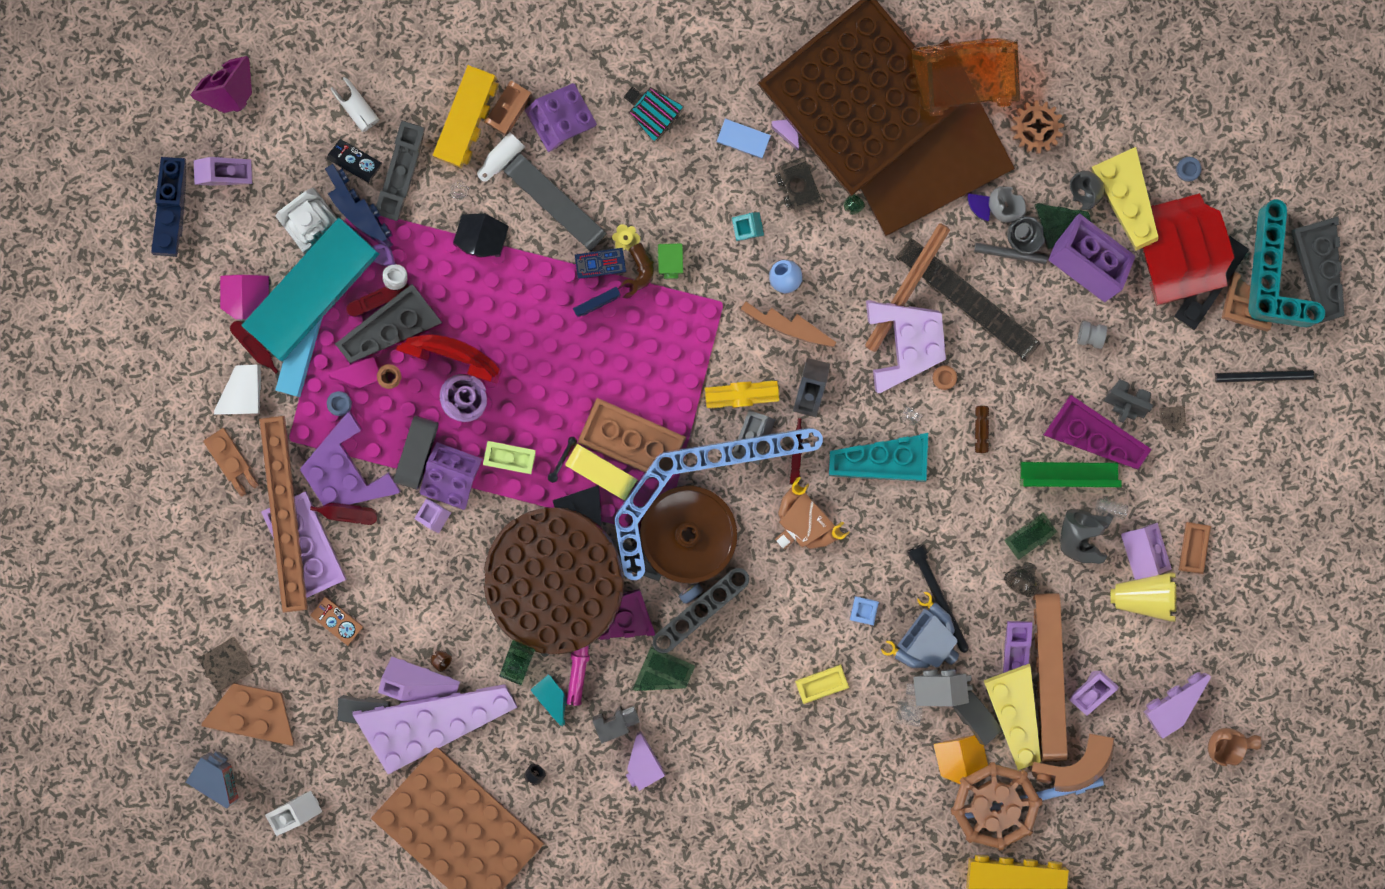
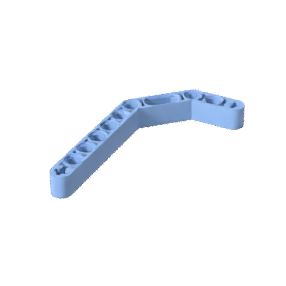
[615,428,823,580]

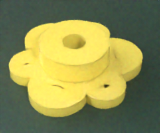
[612,224,640,251]

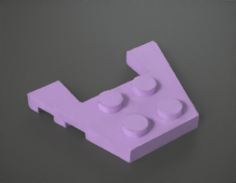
[866,300,946,393]

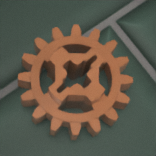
[1010,100,1064,154]

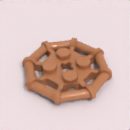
[951,762,1043,851]

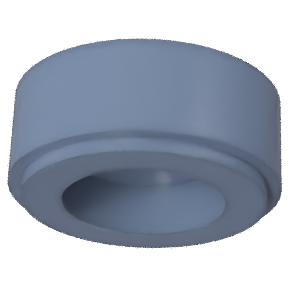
[1176,157,1202,182]
[327,391,352,416]
[678,583,703,604]

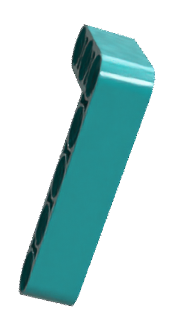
[1248,199,1325,328]

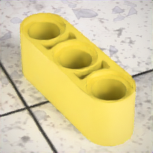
[565,444,638,501]

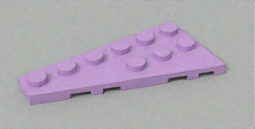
[353,684,517,774]

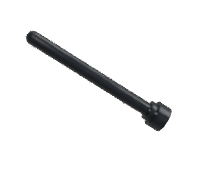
[907,544,969,653]

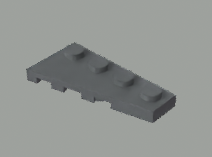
[1291,216,1344,324]
[335,284,443,363]

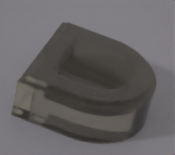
[1159,406,1186,431]

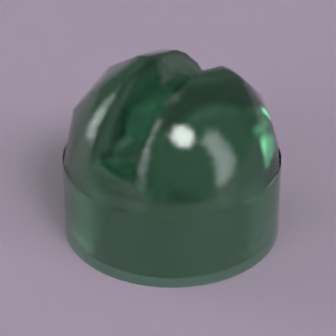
[843,194,865,215]

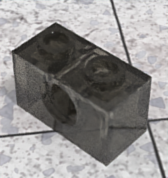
[774,156,822,214]

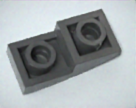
[952,691,1002,746]
[337,695,390,724]

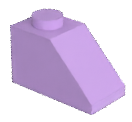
[194,157,252,186]
[626,731,665,791]

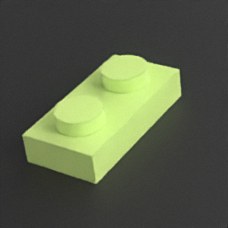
[483,441,536,474]

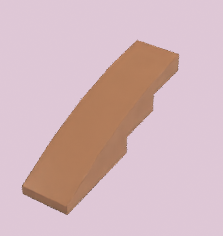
[740,301,836,348]

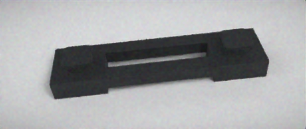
[1174,236,1250,330]

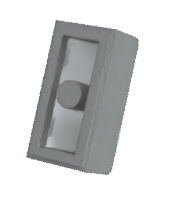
[732,410,775,465]

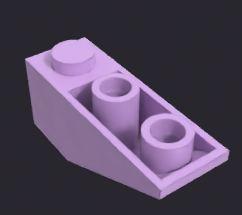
[378,657,460,701]
[1143,672,1211,739]

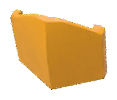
[934,735,988,784]

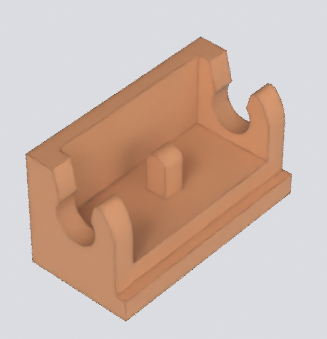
[484,81,533,136]

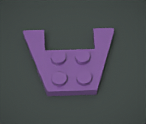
[300,411,401,505]

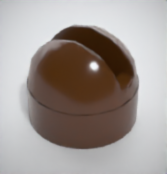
[430,650,452,672]

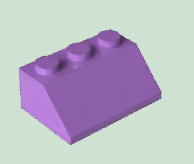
[1049,214,1135,302]

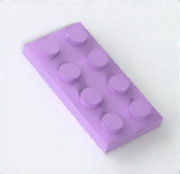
[261,491,347,598]

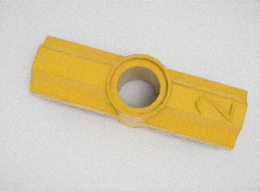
[705,381,779,409]

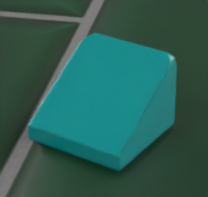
[732,212,764,241]

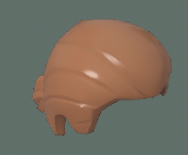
[1208,728,1261,766]

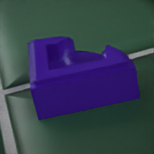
[967,193,990,222]

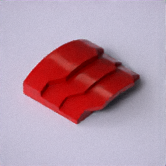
[1142,193,1234,306]
[396,335,502,384]

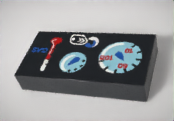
[327,139,382,183]

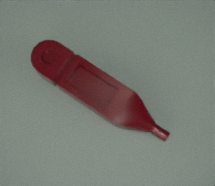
[346,283,409,317]
[230,321,279,374]
[789,418,803,485]
[310,502,377,525]

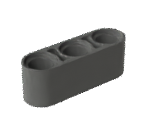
[394,415,439,490]

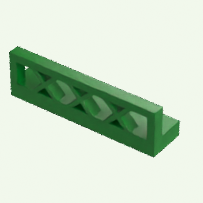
[1020,462,1122,487]

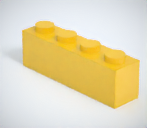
[432,65,499,169]
[966,855,1069,889]

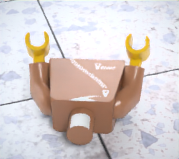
[775,477,850,550]

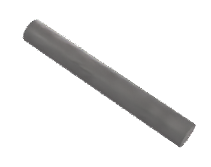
[974,243,1048,264]

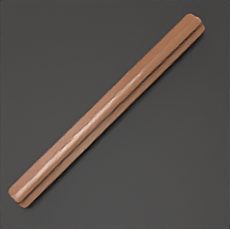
[865,223,950,352]

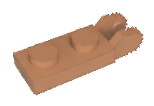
[203,428,259,496]

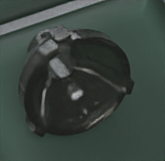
[1003,562,1039,597]

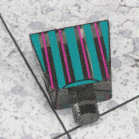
[624,86,684,145]

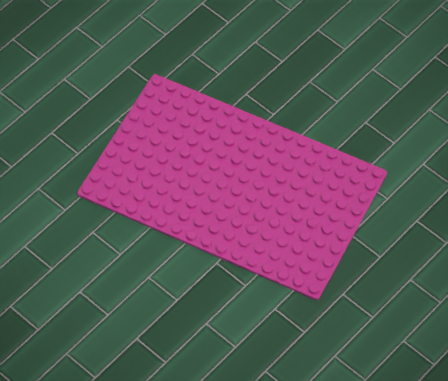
[289,216,723,531]

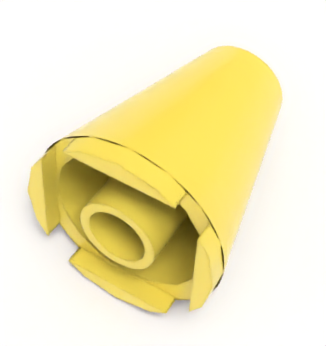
[1110,572,1176,622]

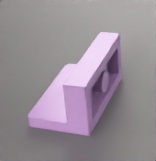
[1121,523,1172,580]

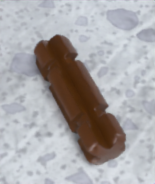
[975,406,989,453]

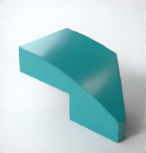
[531,674,567,727]

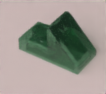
[1004,512,1057,560]
[499,640,536,685]

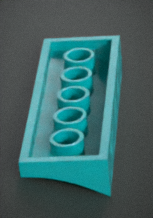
[241,217,380,362]

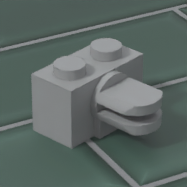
[914,669,973,706]

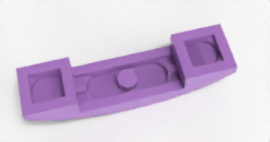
[1003,621,1032,673]

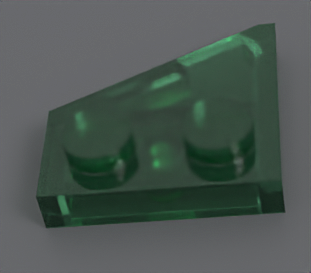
[1034,203,1092,250]
[632,646,696,691]

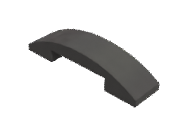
[376,120,425,221]

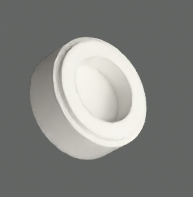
[383,264,407,290]

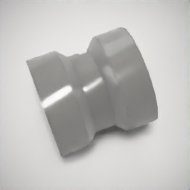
[1077,321,1107,349]

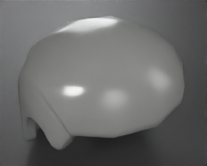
[989,186,1026,223]

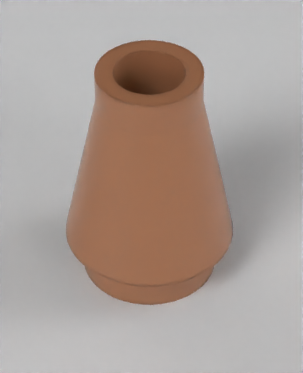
[377,364,401,389]

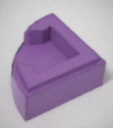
[372,244,396,266]

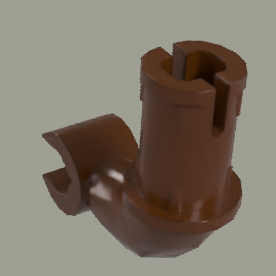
[618,243,655,299]

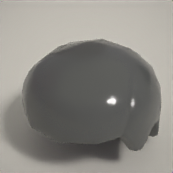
[1070,170,1105,210]
[1007,216,1045,254]

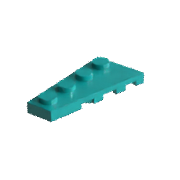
[829,433,929,482]

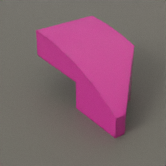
[328,357,379,389]

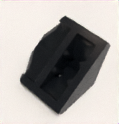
[453,213,509,257]

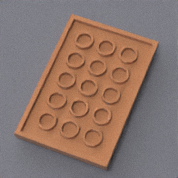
[371,747,544,889]

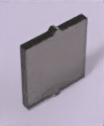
[198,637,255,692]

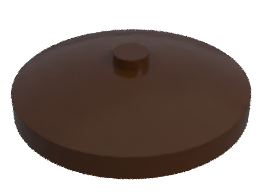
[639,486,737,584]

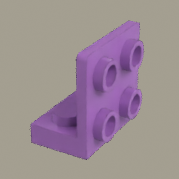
[525,83,597,152]
[420,442,482,510]

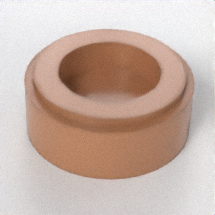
[932,366,957,390]

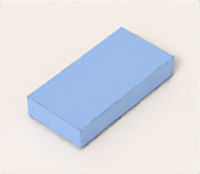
[717,119,771,159]

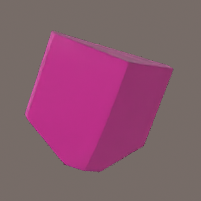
[220,275,269,320]

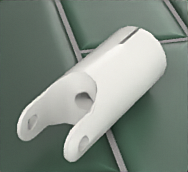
[331,77,380,132]
[477,132,525,181]

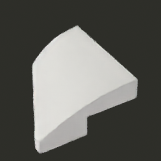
[214,365,261,415]

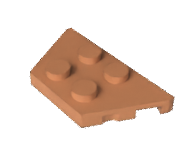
[201,683,295,746]

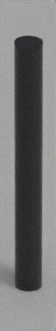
[1215,370,1314,383]

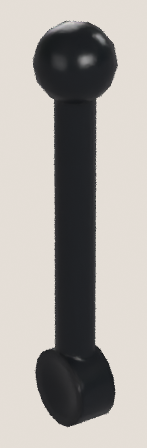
[548,436,577,483]

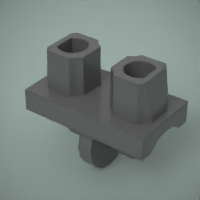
[1104,379,1153,423]

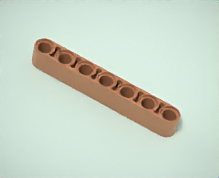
[1033,593,1067,762]

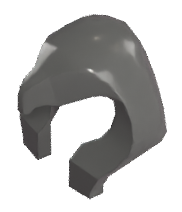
[1060,509,1114,564]

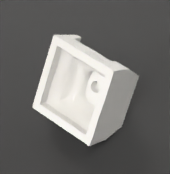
[276,188,338,255]

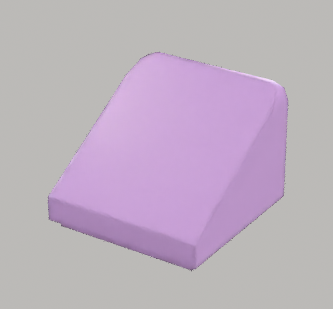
[414,498,451,533]

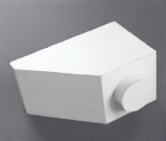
[265,791,322,836]

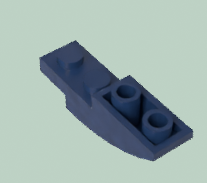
[151,157,186,257]
[325,164,393,247]

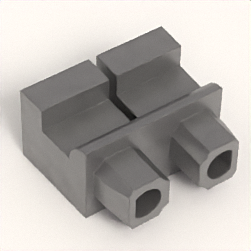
[592,706,640,744]

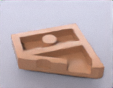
[1221,272,1272,332]

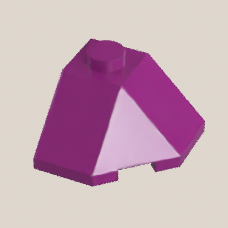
[190,56,252,113]

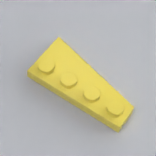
[1092,147,1158,251]
[984,664,1041,770]

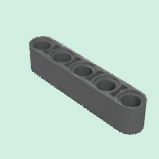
[503,153,607,252]
[653,568,750,654]

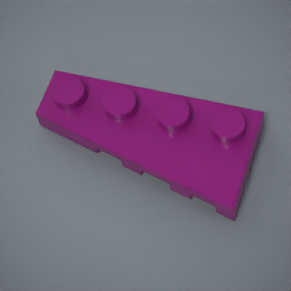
[1043,395,1152,469]

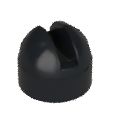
[524,764,546,786]

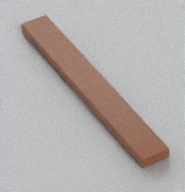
[259,416,308,613]

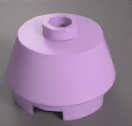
[440,374,487,422]

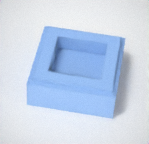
[850,596,879,625]

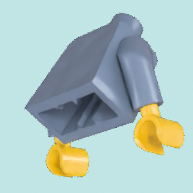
[881,592,959,668]

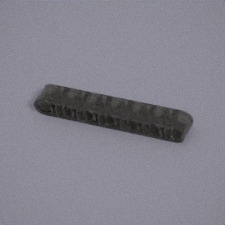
[895,238,1041,363]

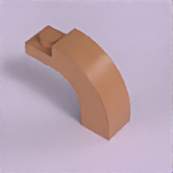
[1032,734,1115,792]

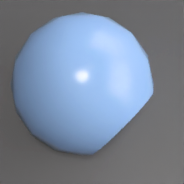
[769,260,802,294]

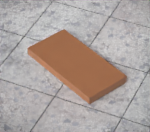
[578,398,686,472]

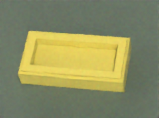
[795,665,849,704]

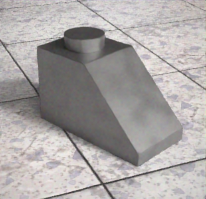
[793,358,830,417]

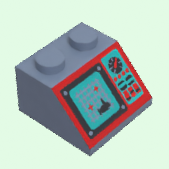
[185,751,238,808]

